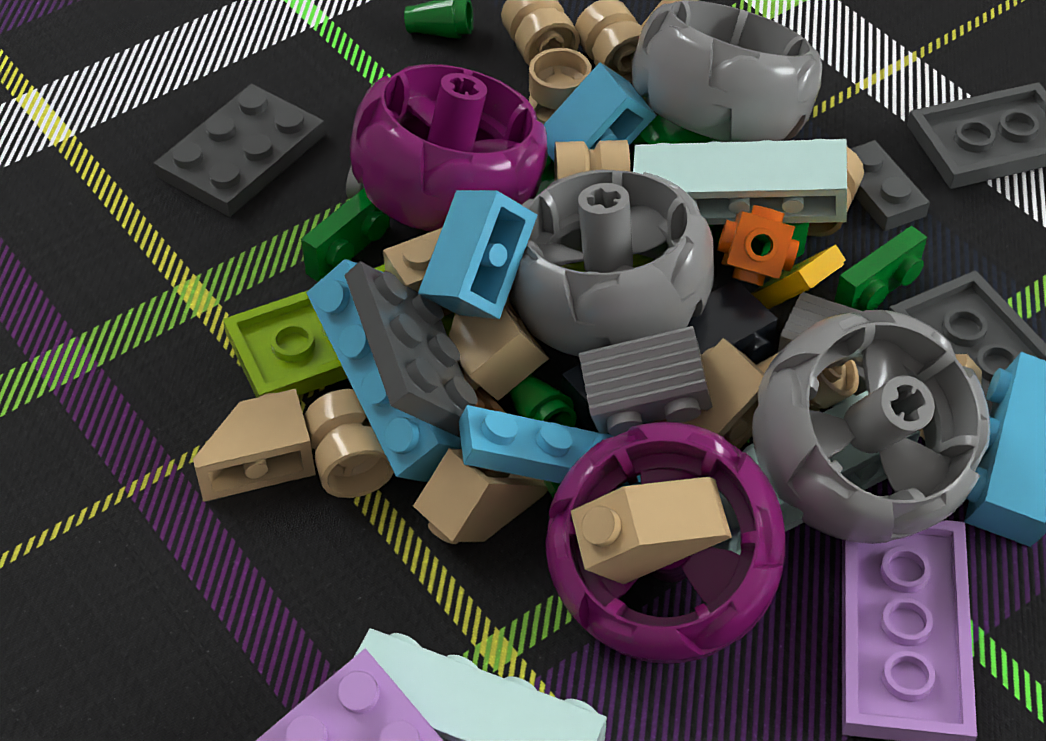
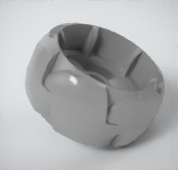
[632,0,822,142]
[508,170,714,357]
[752,310,990,544]

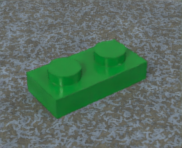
[301,188,390,282]
[834,225,927,311]

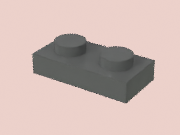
[850,140,930,231]

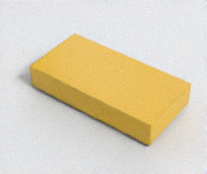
[751,244,846,309]

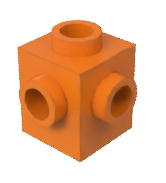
[717,205,800,286]

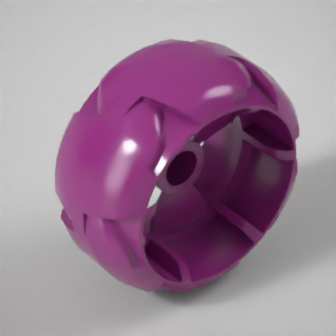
[349,64,548,232]
[546,422,785,664]

